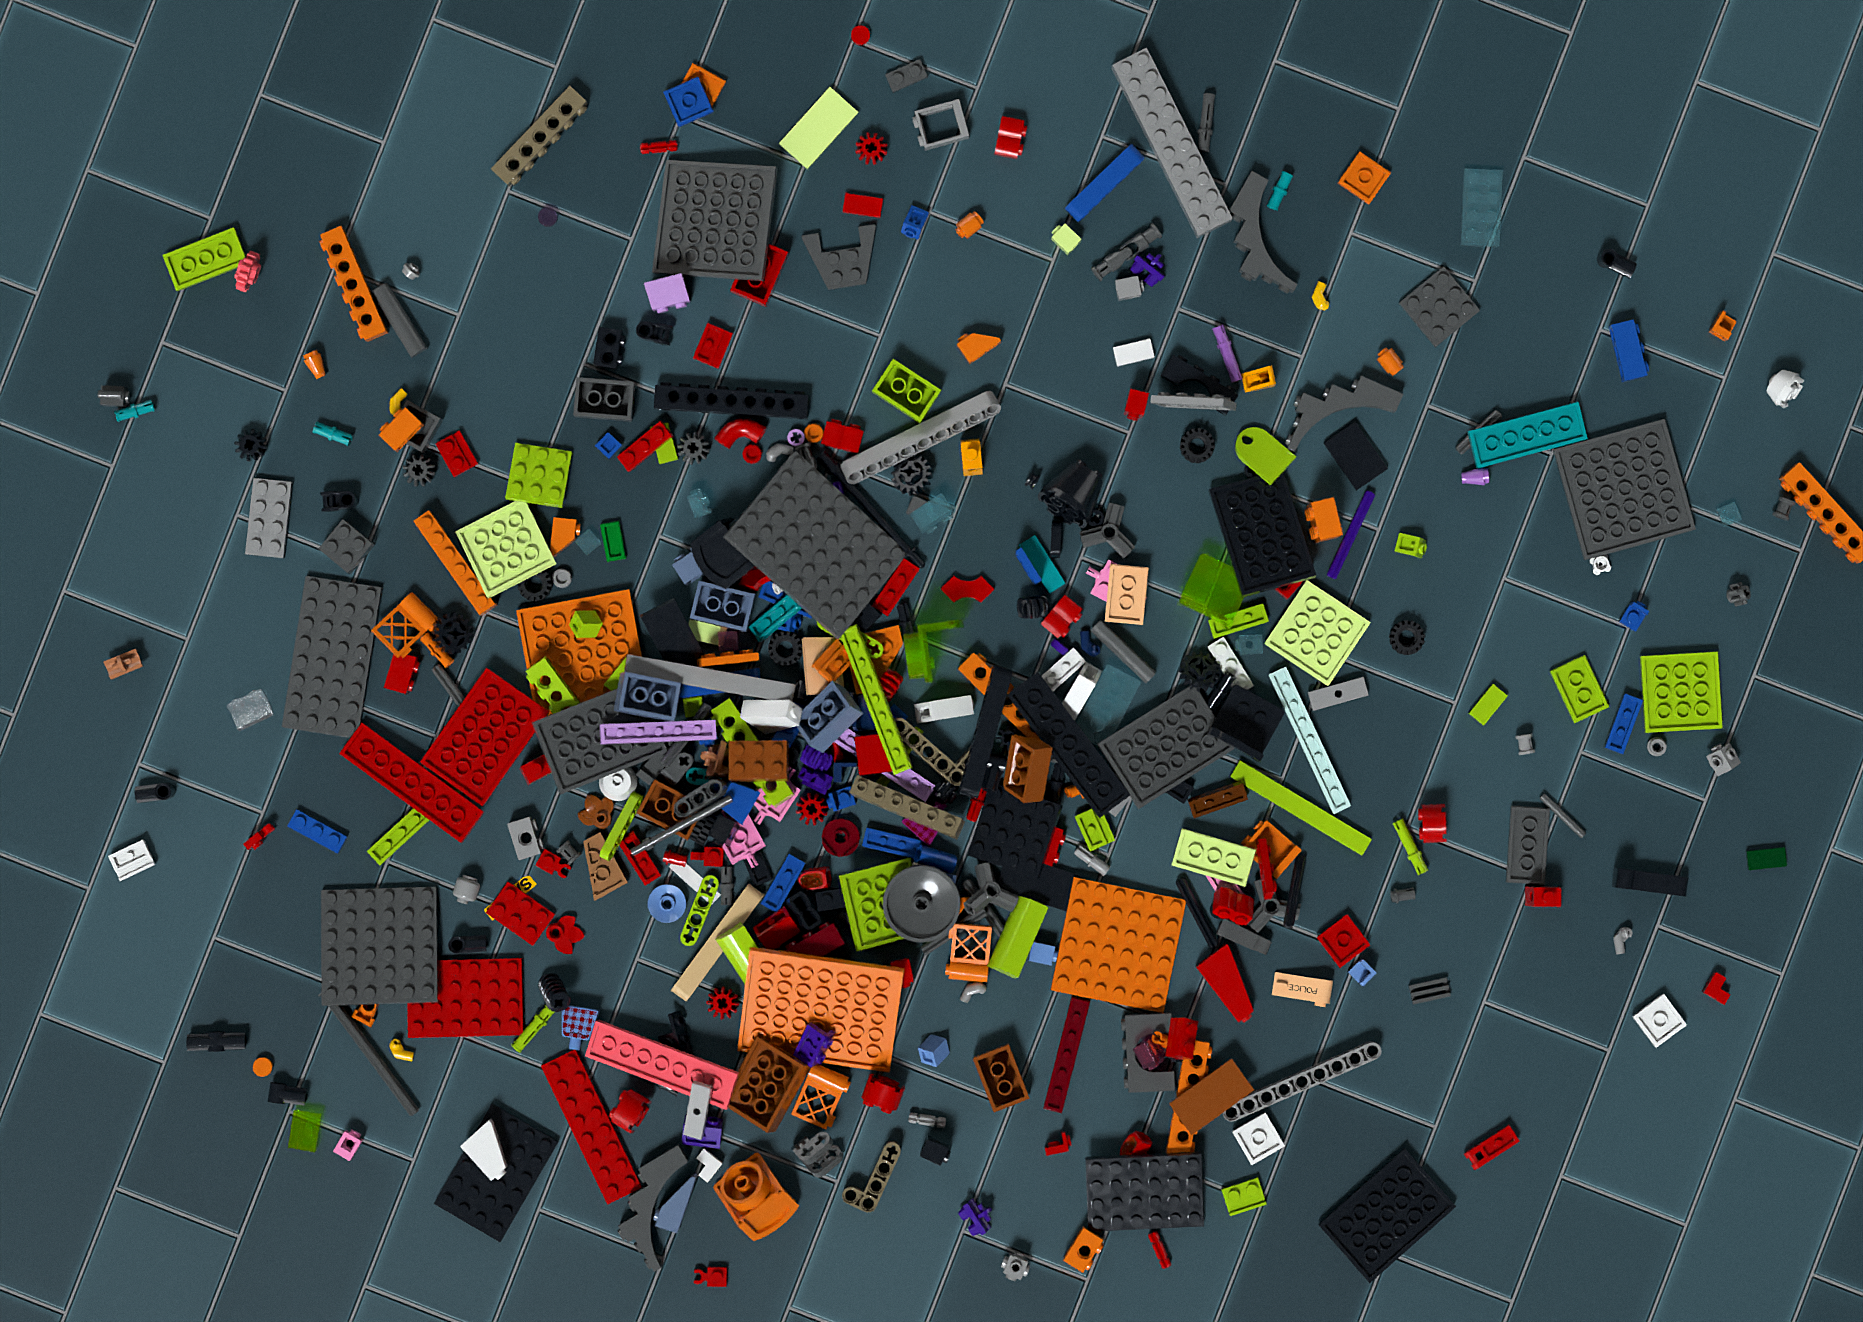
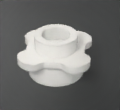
[1590,554,1611,575]

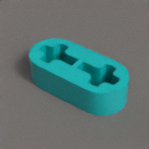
[686,767,722,786]

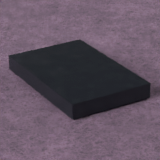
[1324,422,1388,491]

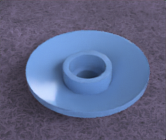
[648,884,686,923]

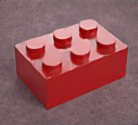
[730,244,789,307]

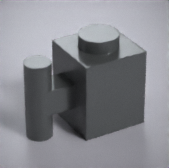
[98,385,130,407]

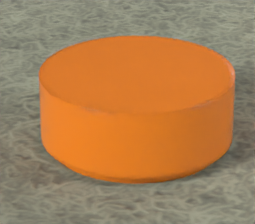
[804,423,823,443]
[253,1057,273,1077]

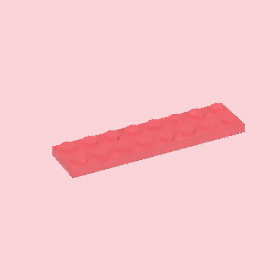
[585,1020,739,1110]

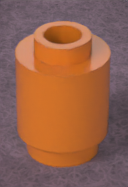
[955,211,984,239]
[1377,347,1404,376]

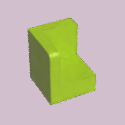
[569,610,603,638]

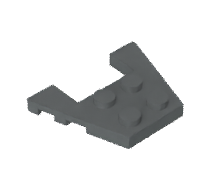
[802,224,876,290]

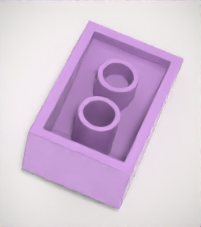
[644,274,690,314]

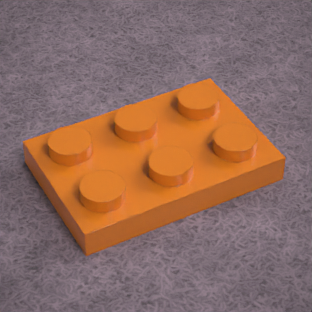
[697,649,759,667]

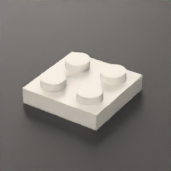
[1632,994,1687,1048]
[1232,1112,1285,1165]

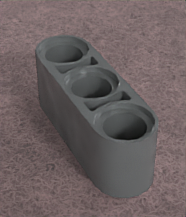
[674,779,728,817]

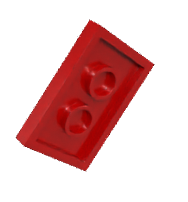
[486,881,555,946]

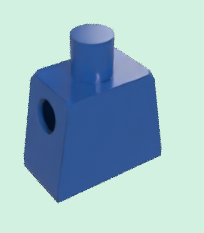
[713,781,760,824]

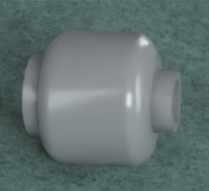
[453,875,480,904]

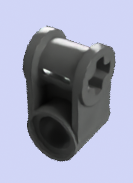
[659,751,694,787]

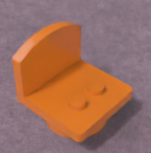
[713,1152,799,1241]

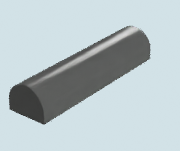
[371,283,428,358]
[1090,620,1156,683]

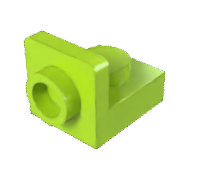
[1395,533,1427,558]

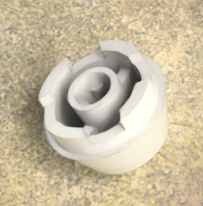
[1766,370,1805,408]
[599,767,637,801]

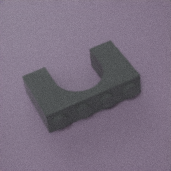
[1121,1012,1175,1093]

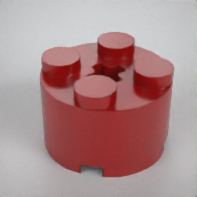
[1418,804,1447,843]
[861,1074,905,1114]
[609,1089,651,1134]

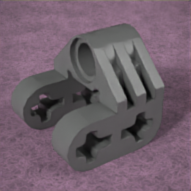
[791,1132,844,1178]

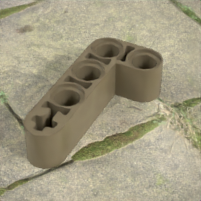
[842,1141,901,1212]

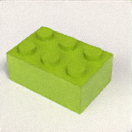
[872,359,941,424]

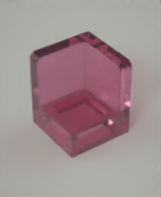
[718,631,739,652]

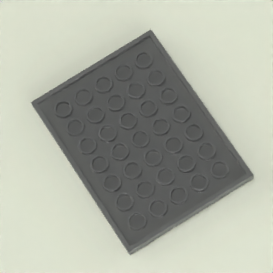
[723,451,906,639]

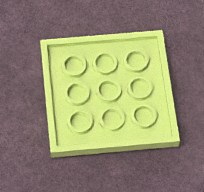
[455,501,557,598]
[1264,580,1371,686]

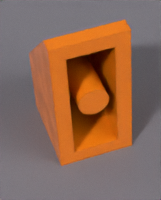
[957,333,1001,364]
[550,517,581,557]

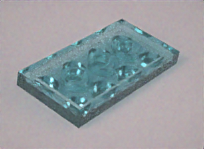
[1460,169,1503,247]
[1077,664,1141,746]

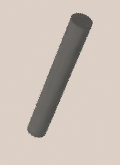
[1539,793,1586,838]

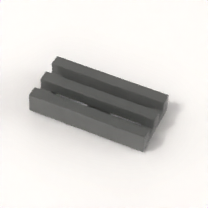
[1408,977,1451,1005]

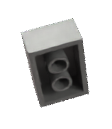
[573,377,636,422]

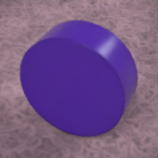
[1050,638,1069,655]

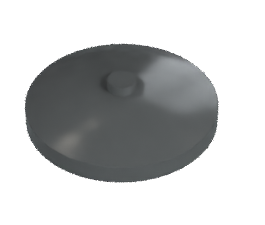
[883,865,960,942]

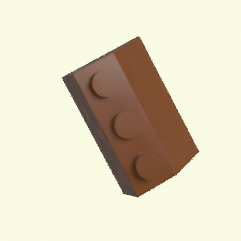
[1003,735,1052,803]

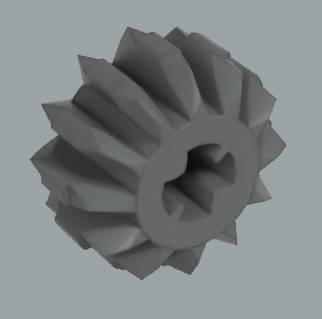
[677,432,710,465]
[403,454,435,487]

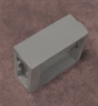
[912,99,969,151]

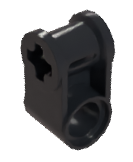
[636,322,674,346]
[320,491,359,512]

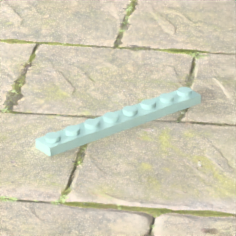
[1268,667,1351,814]

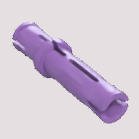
[1212,325,1243,383]

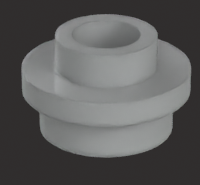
[402,262,420,280]
[1647,737,1667,756]

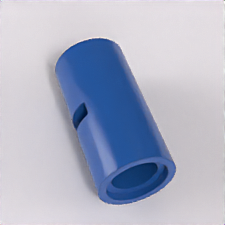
[914,844,957,874]

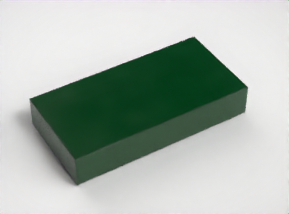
[1746,847,1787,870]

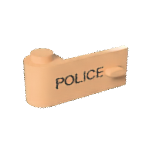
[1272,972,1333,1007]

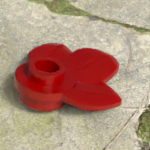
[546,916,585,954]

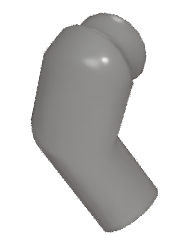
[960,982,987,1004]

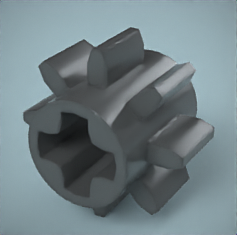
[1726,582,1751,607]

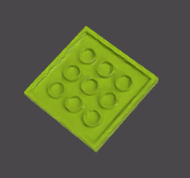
[1640,652,1723,733]
[839,857,912,951]

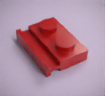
[693,323,733,369]
[436,430,478,478]

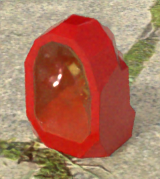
[798,866,832,890]
[1120,1131,1152,1155]

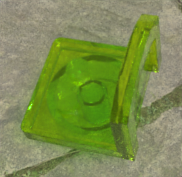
[1177,553,1244,629]
[903,620,964,684]

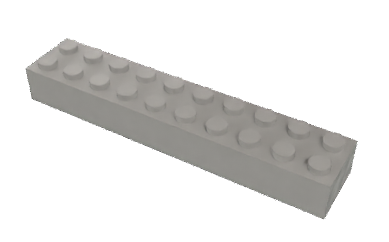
[1111,48,1233,238]

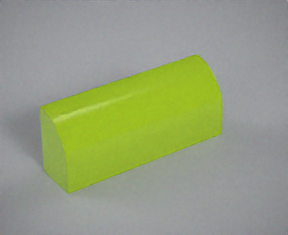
[987,896,1049,979]
[715,922,758,984]

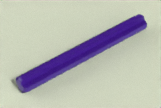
[1327,491,1375,579]

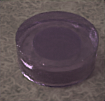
[538,207,558,227]

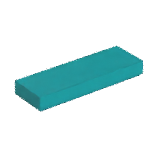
[1019,535,1066,594]
[749,595,802,642]

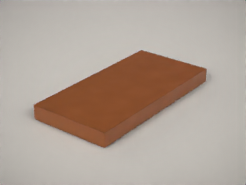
[1169,1058,1254,1135]

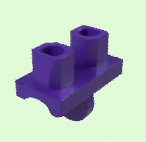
[1130,253,1165,287]
[798,767,833,795]
[958,1198,992,1236]

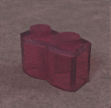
[1133,1034,1166,1070]

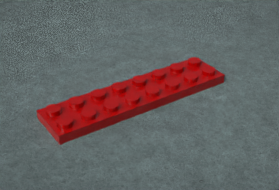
[339,723,485,843]
[541,1050,642,1205]

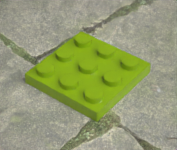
[505,443,572,508]

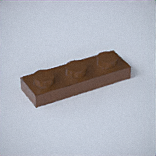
[1187,780,1248,818]

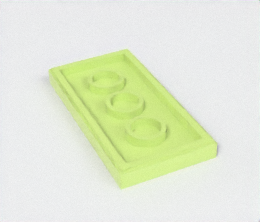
[779,87,858,170]
[1172,828,1256,887]

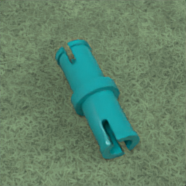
[1266,171,1293,211]
[114,399,155,422]
[313,422,353,446]

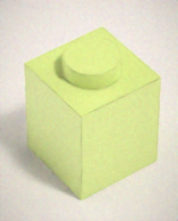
[1051,224,1081,255]

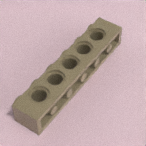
[491,86,588,187]
[849,775,965,840]

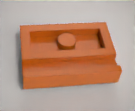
[811,639,851,683]

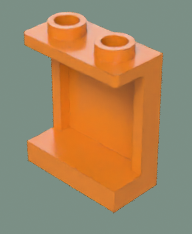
[1241,820,1302,879]

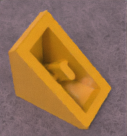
[1241,365,1276,393]

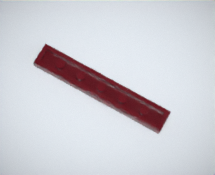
[1043,996,1090,1113]

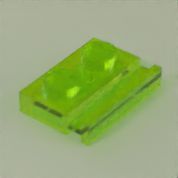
[288,1109,322,1152]

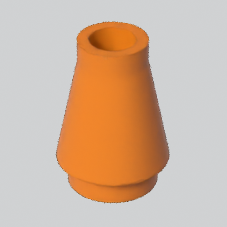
[303,349,326,379]

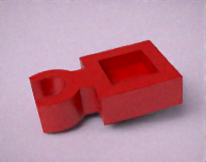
[243,823,275,850]
[535,849,572,878]
[694,1266,727,1287]

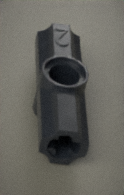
[186,1031,247,1052]

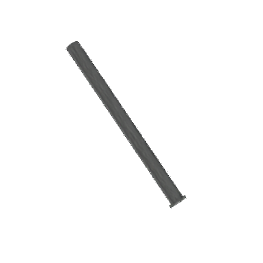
[318,993,419,1116]

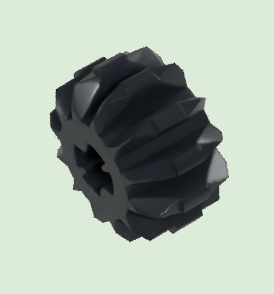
[234,429,268,462]
[1016,595,1049,619]

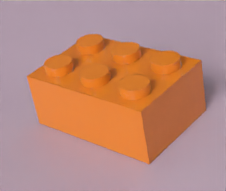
[1304,497,1343,543]

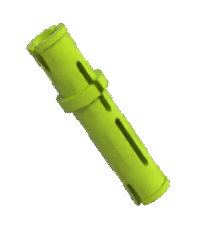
[1392,818,1429,875]
[511,1005,555,1053]

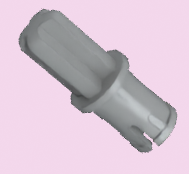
[1074,845,1111,876]

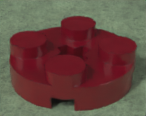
[822,819,860,857]

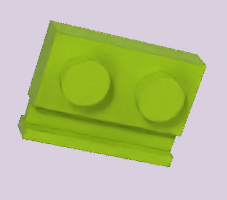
[1074,809,1115,851]
[1221,1177,1267,1216]

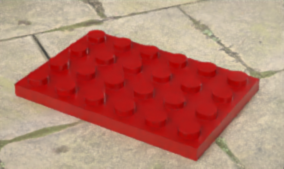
[420,668,550,806]
[407,958,524,1038]

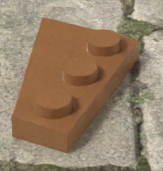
[583,832,628,901]

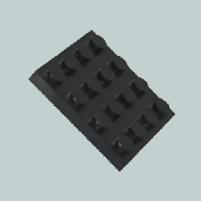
[967,785,1063,879]

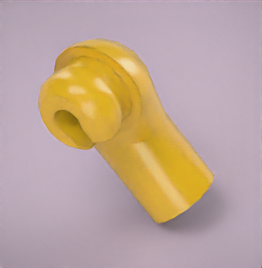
[1312,281,1329,310]
[389,388,408,415]
[389,1039,414,1062]

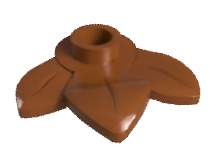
[577,795,614,829]

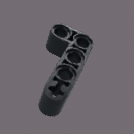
[1612,868,1688,897]

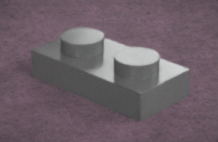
[885,59,928,93]

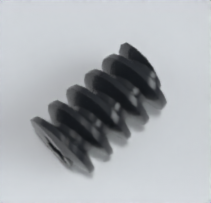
[538,973,571,1012]

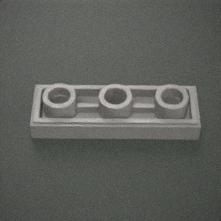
[1307,677,1368,711]
[683,1081,713,1140]

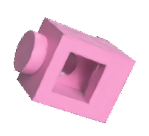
[333,1129,363,1161]

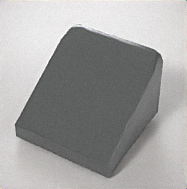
[906,496,927,515]

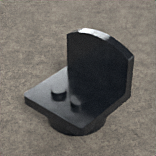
[691,514,757,589]
[1207,685,1284,762]

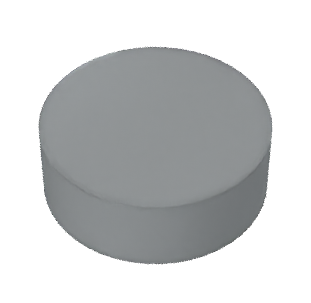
[552,569,572,588]

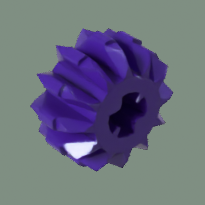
[800,744,834,772]

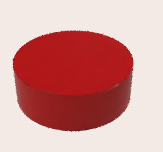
[851,25,870,46]
[743,444,762,464]

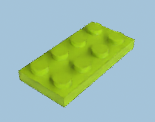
[162,227,246,292]

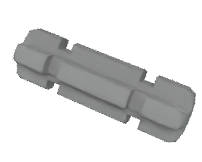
[908,1112,946,1128]

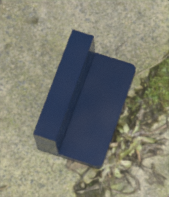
[849,692,877,734]
[834,763,858,782]

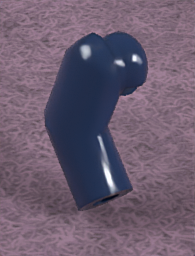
[1080,631,1101,656]

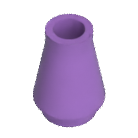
[1461,467,1490,485]

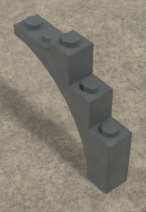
[1229,171,1298,294]
[1285,376,1403,452]
[617,1144,689,1272]

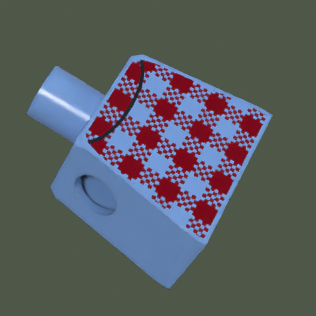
[562,1005,600,1050]

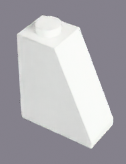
[1062,662,1102,721]
[914,695,975,723]
[740,700,802,734]
[460,1119,507,1181]

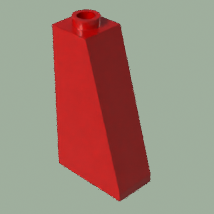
[1195,943,1254,1023]

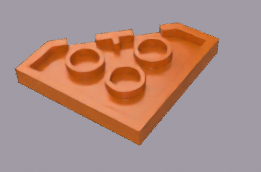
[849,625,903,694]

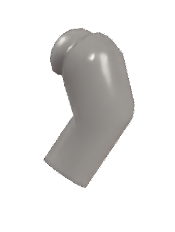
[766,444,794,462]
[1613,927,1633,954]

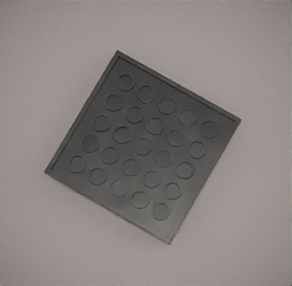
[652,160,778,281]
[1553,419,1696,560]
[321,887,438,1006]

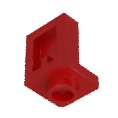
[1045,1131,1072,1156]

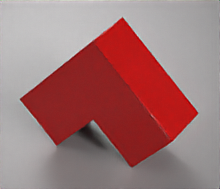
[1702,971,1730,1005]

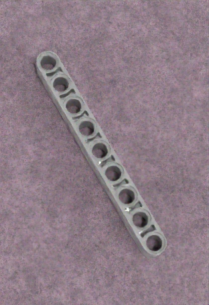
[841,391,1001,484]
[624,654,796,702]
[1222,1041,1381,1122]

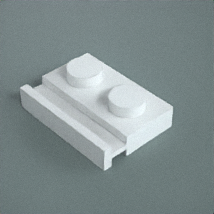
[108,839,156,881]

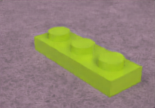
[1208,603,1269,639]

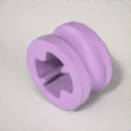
[787,429,805,447]

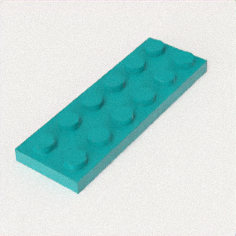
[1467,402,1588,468]

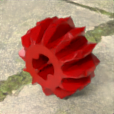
[855,132,887,165]
[879,669,903,702]
[796,793,828,825]
[706,986,739,1020]

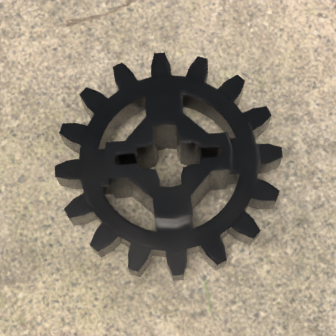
[891,455,933,496]
[431,613,473,654]
[1178,651,1221,692]

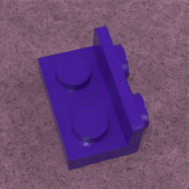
[793,1022,835,1067]
[682,1115,723,1149]

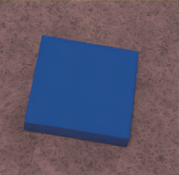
[663,77,714,127]
[1015,548,1042,585]

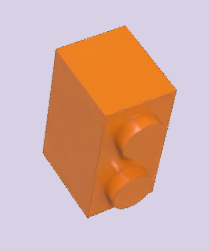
[379,407,424,452]

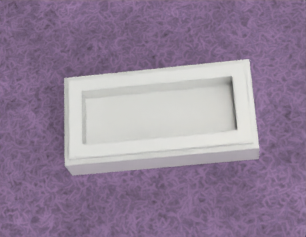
[1113,339,1155,367]

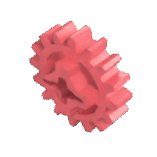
[235,251,261,292]

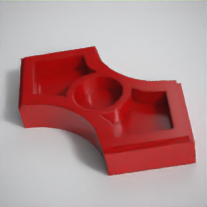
[738,569,771,591]
[941,576,995,603]

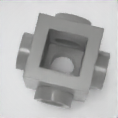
[1706,743,1741,776]
[1001,1252,1030,1281]

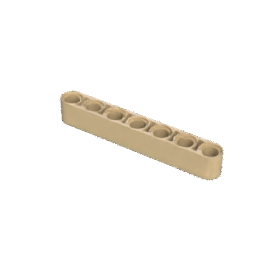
[671,884,764,1002]

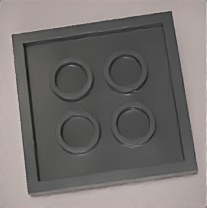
[1399,266,1480,347]

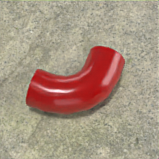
[714,418,767,449]

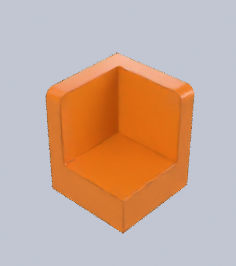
[1708,310,1736,341]

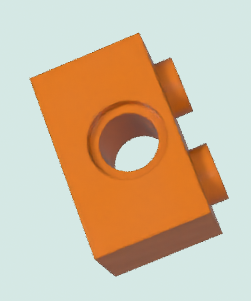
[1063,1226,1104,1273]

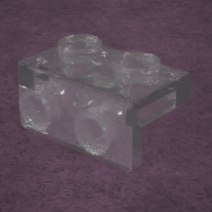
[227,689,274,731]

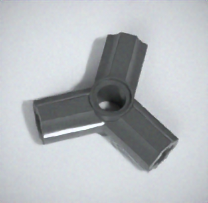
[1079,503,1135,559]
[963,862,1018,916]
[1248,879,1301,933]

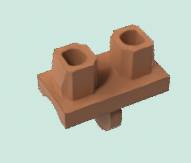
[104,649,144,680]
[700,741,729,778]

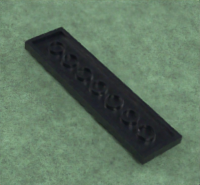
[1007,672,1130,818]

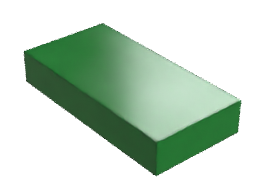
[600,521,626,562]

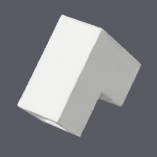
[696,1148,723,1183]

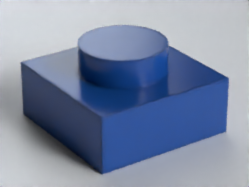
[595,432,622,459]

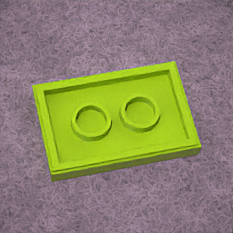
[1549,655,1609,723]

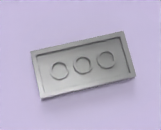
[1151,392,1237,411]
[245,478,293,558]

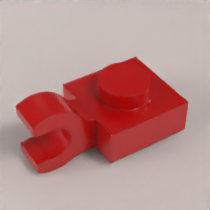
[690,847,724,867]

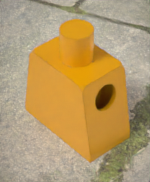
[960,438,983,476]

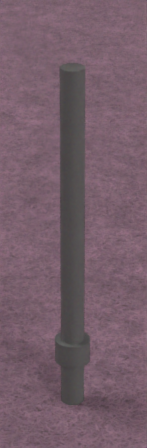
[630,795,733,856]

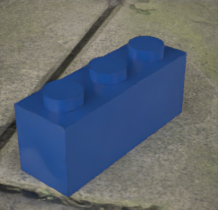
[1609,319,1649,382]

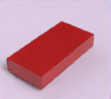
[842,193,883,218]

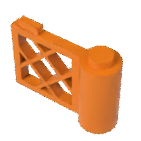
[371,592,438,658]
[945,923,992,982]
[791,1064,851,1130]

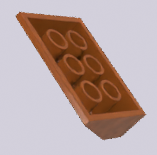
[728,1036,811,1133]

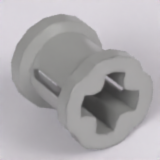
[1515,733,1535,755]

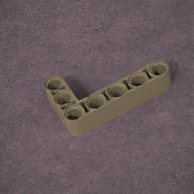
[894,717,971,786]

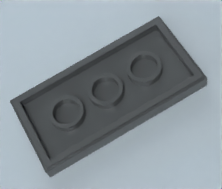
[1506,806,1550,885]

